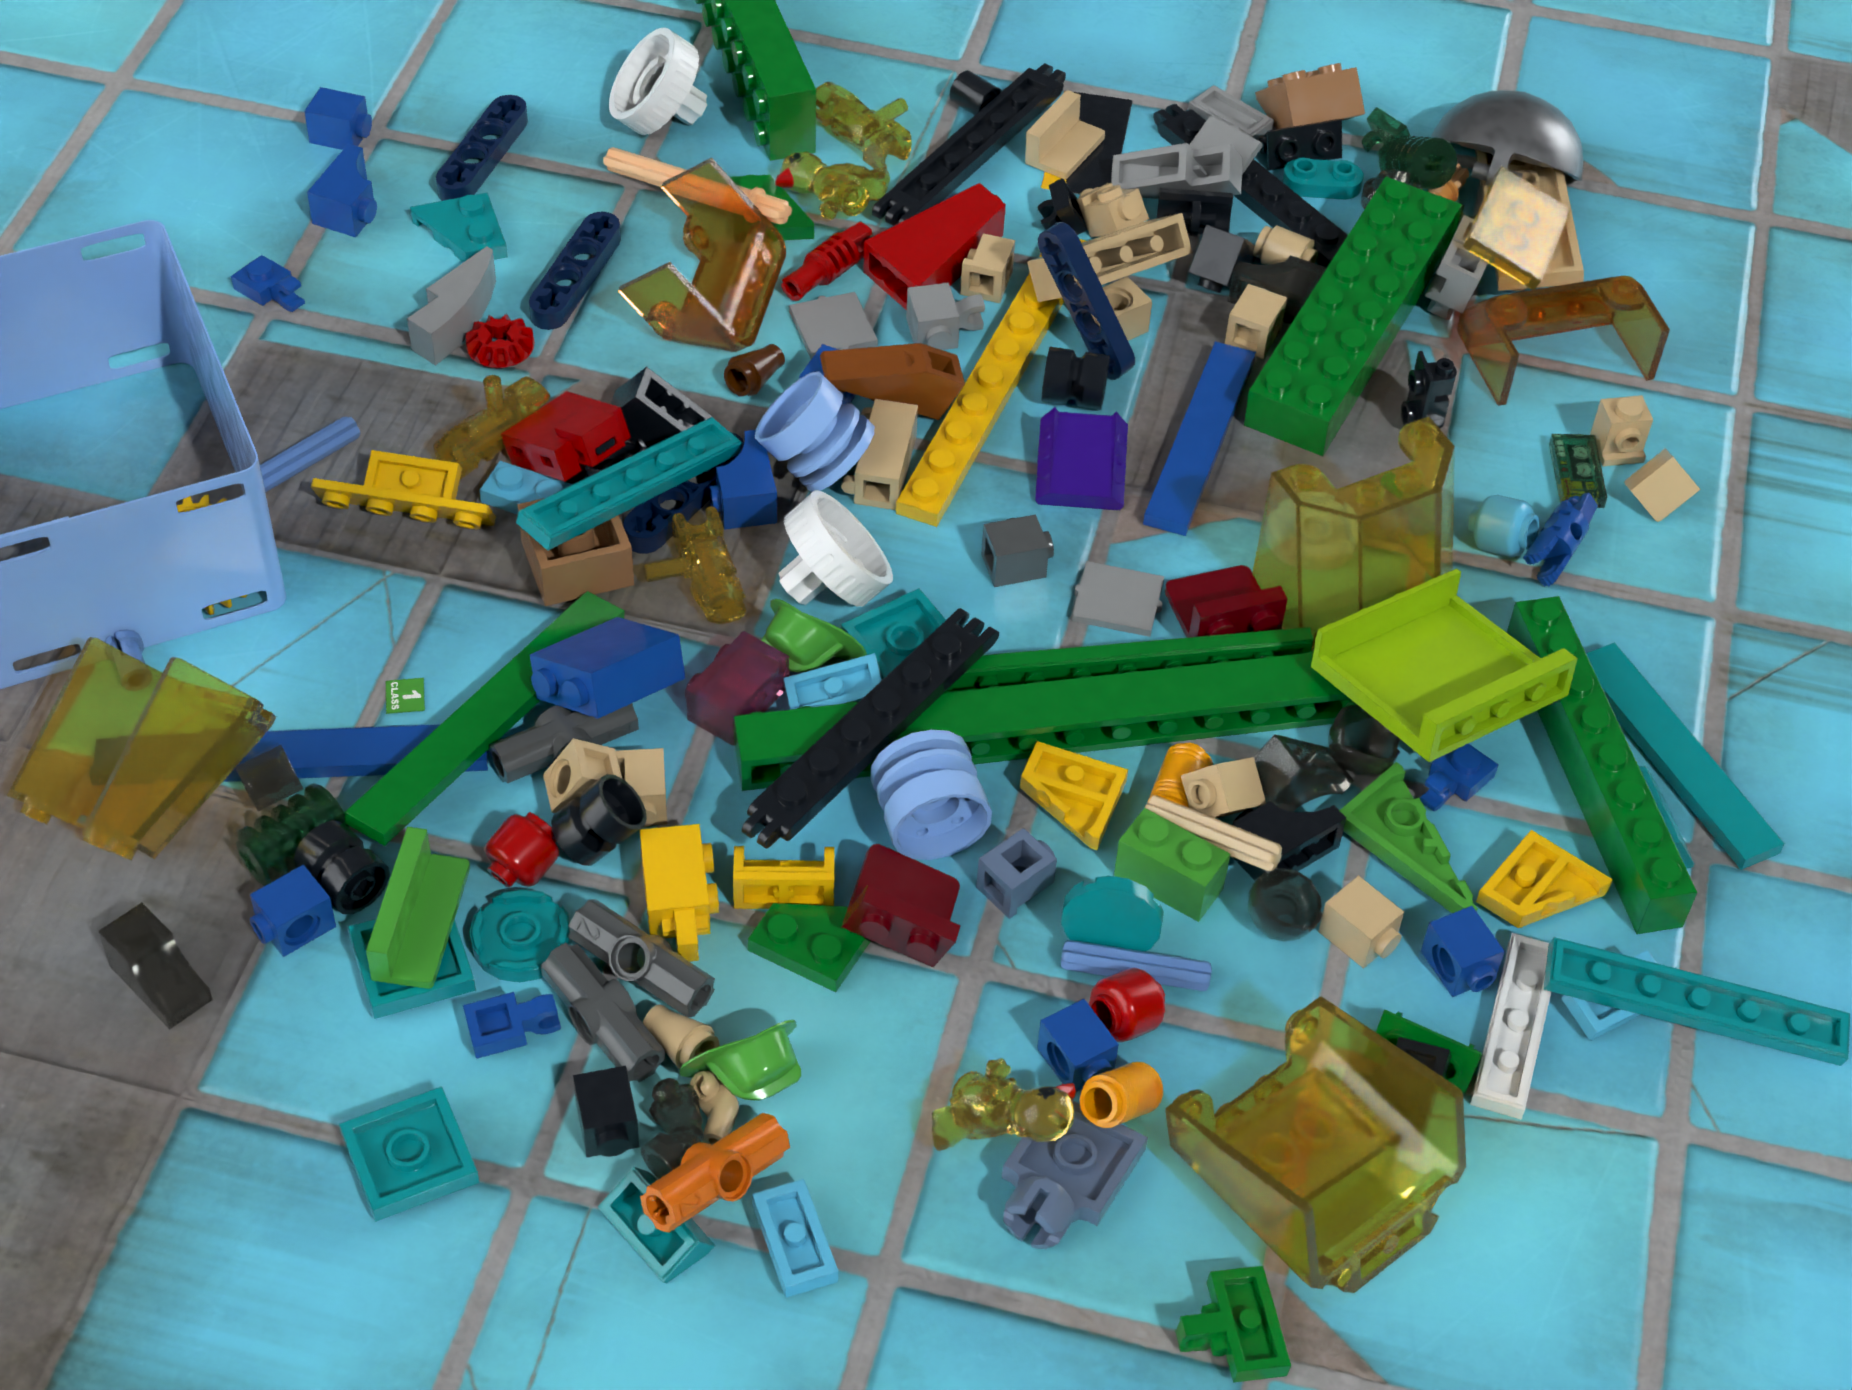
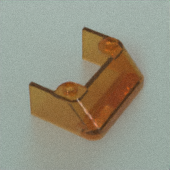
[618,157,786,352]
[1457,276,1670,406]

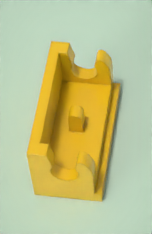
[733,846,834,909]

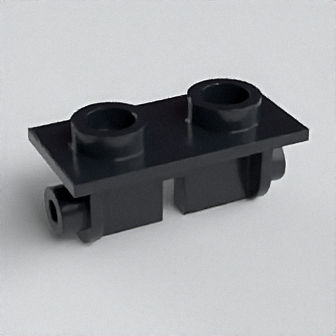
[1258,119,1342,170]
[1401,351,1457,444]

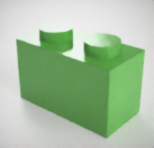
[1114,808,1230,922]

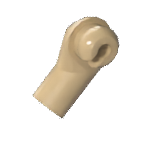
[689,1071,739,1145]

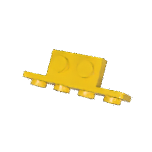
[311,450,496,529]

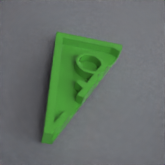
[1340,762,1478,913]

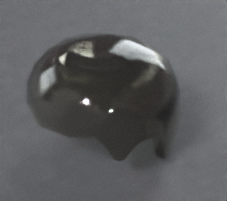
[1328,704,1400,777]
[1248,867,1323,942]

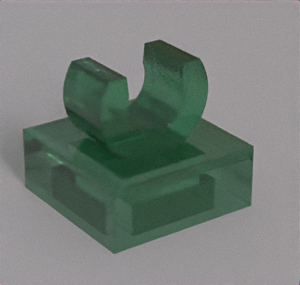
[1362,107,1414,162]

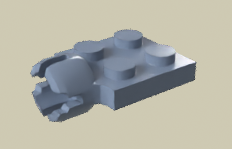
[1002,1095,1148,1249]

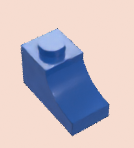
[307,144,377,238]
[709,430,777,530]

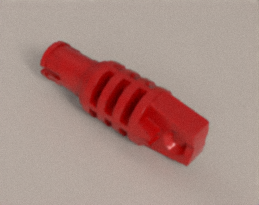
[781,221,872,301]

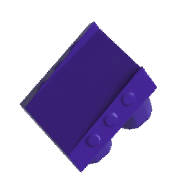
[1035,407,1128,511]

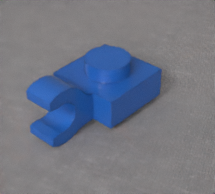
[231,255,305,312]
[1420,743,1499,812]
[463,992,561,1059]

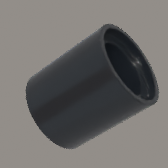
[949,70,1002,115]

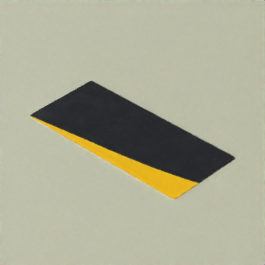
[1041,91,1132,194]

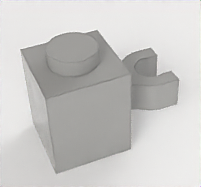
[906,283,985,350]

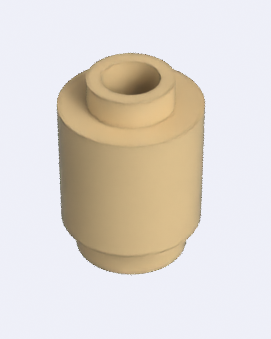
[1253,226,1318,278]

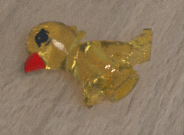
[775,151,890,220]
[932,1058,1076,1151]

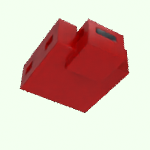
[501,391,631,482]

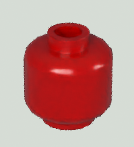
[484,812,559,888]
[1089,968,1165,1043]

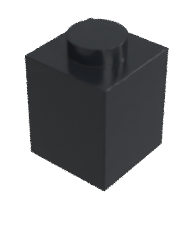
[573,1065,639,1157]

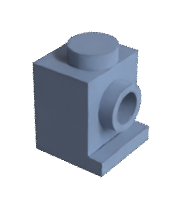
[976,828,1057,919]

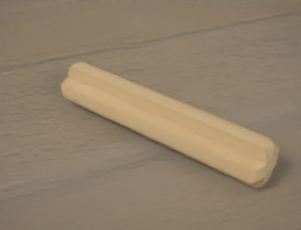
[1145,795,1282,872]

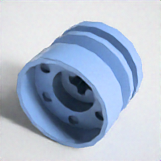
[755,371,875,492]
[870,729,992,860]

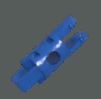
[1523,493,1598,587]

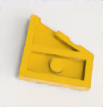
[1020,741,1128,850]
[1476,830,1613,928]

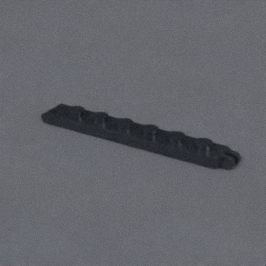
[872,63,1066,226]
[1153,104,1348,271]
[742,608,999,849]

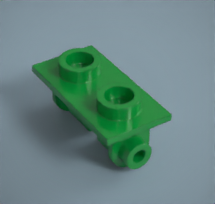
[1368,1010,1483,1096]

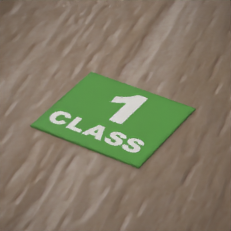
[386,678,425,714]

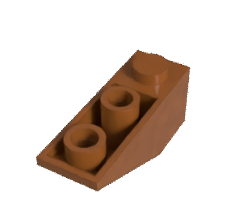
[820,343,965,420]

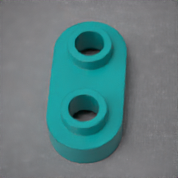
[1282,158,1364,200]

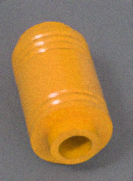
[1147,743,1213,808]
[1080,1062,1163,1128]

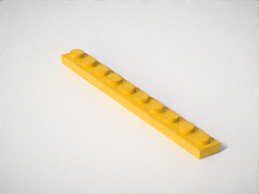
[896,239,1086,527]

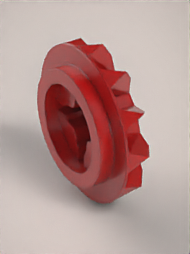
[466,313,535,368]

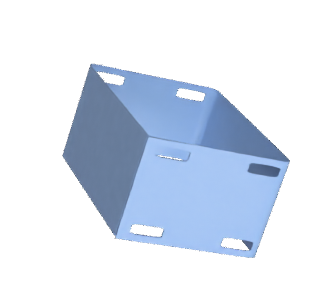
[0,220,286,689]

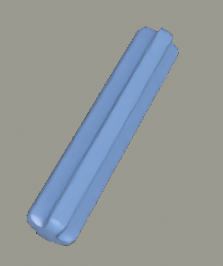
[260,417,361,493]
[1061,940,1212,991]

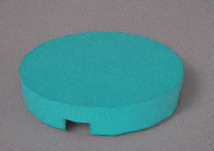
[1061,876,1164,952]
[469,889,572,983]

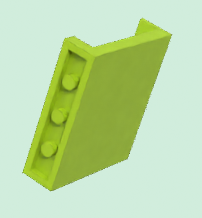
[1311,568,1578,762]

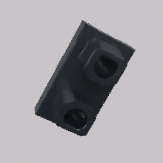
[1157,188,1233,237]

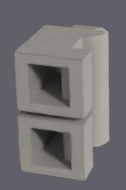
[1425,215,1502,320]

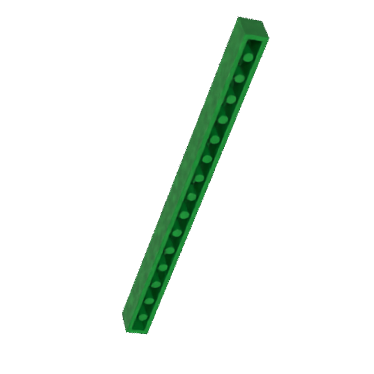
[734,651,1375,791]

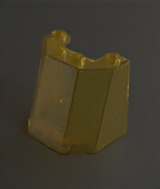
[1252,416,1455,651]
[7,637,276,861]
[1165,996,1466,1293]

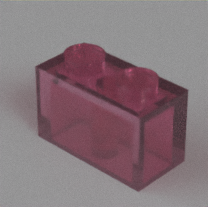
[685,631,789,746]

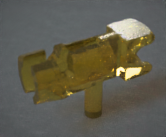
[816,82,912,173]
[433,375,550,479]
[643,507,746,624]

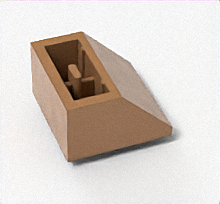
[1255,63,1365,129]

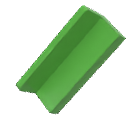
[366,827,470,989]

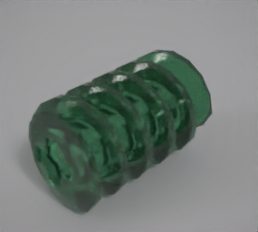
[1379,135,1457,189]
[236,783,350,886]

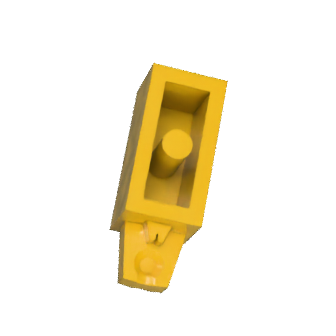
[640,824,719,962]

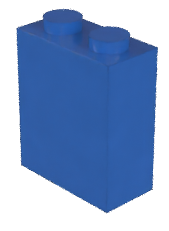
[530,617,686,719]

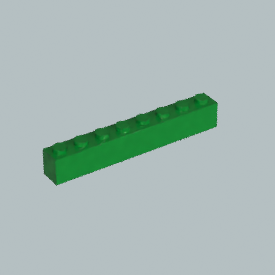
[1506,596,1698,935]

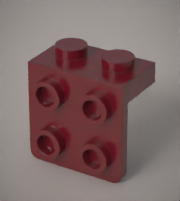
[1165,565,1288,638]
[842,844,961,967]

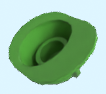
[759,598,867,672]
[679,1020,801,1101]

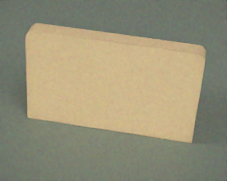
[1025,90,1105,179]

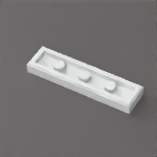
[1470,933,1551,1120]

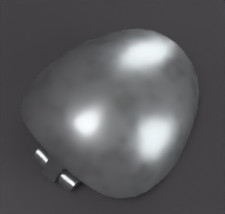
[1428,90,1583,189]

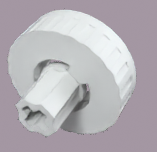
[609,28,708,135]
[778,490,893,607]

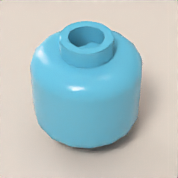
[1468,495,1539,557]

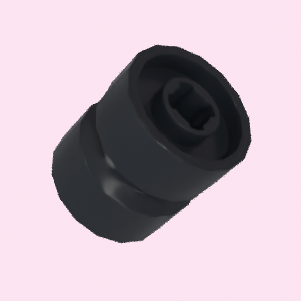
[1041,347,1110,410]
[551,774,647,866]
[294,820,390,914]

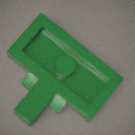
[1175,1266,1291,1383]

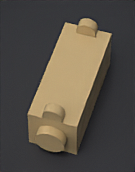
[841,399,918,510]

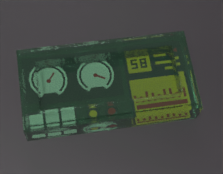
[1549,434,1608,508]

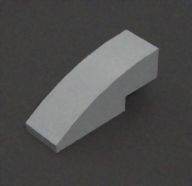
[1111,143,1243,199]
[407,246,496,366]

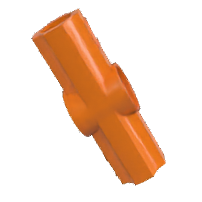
[640,1113,790,1233]

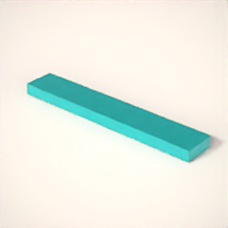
[516,417,743,550]
[1586,642,1785,870]
[1544,937,1850,1066]

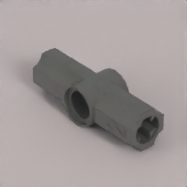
[489,703,639,783]
[568,899,715,1017]
[541,943,665,1082]

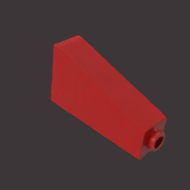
[863,183,1006,310]

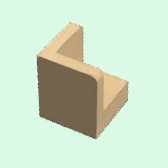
[1624,448,1701,522]

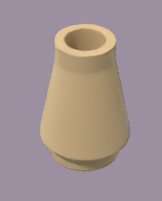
[643,1004,719,1069]

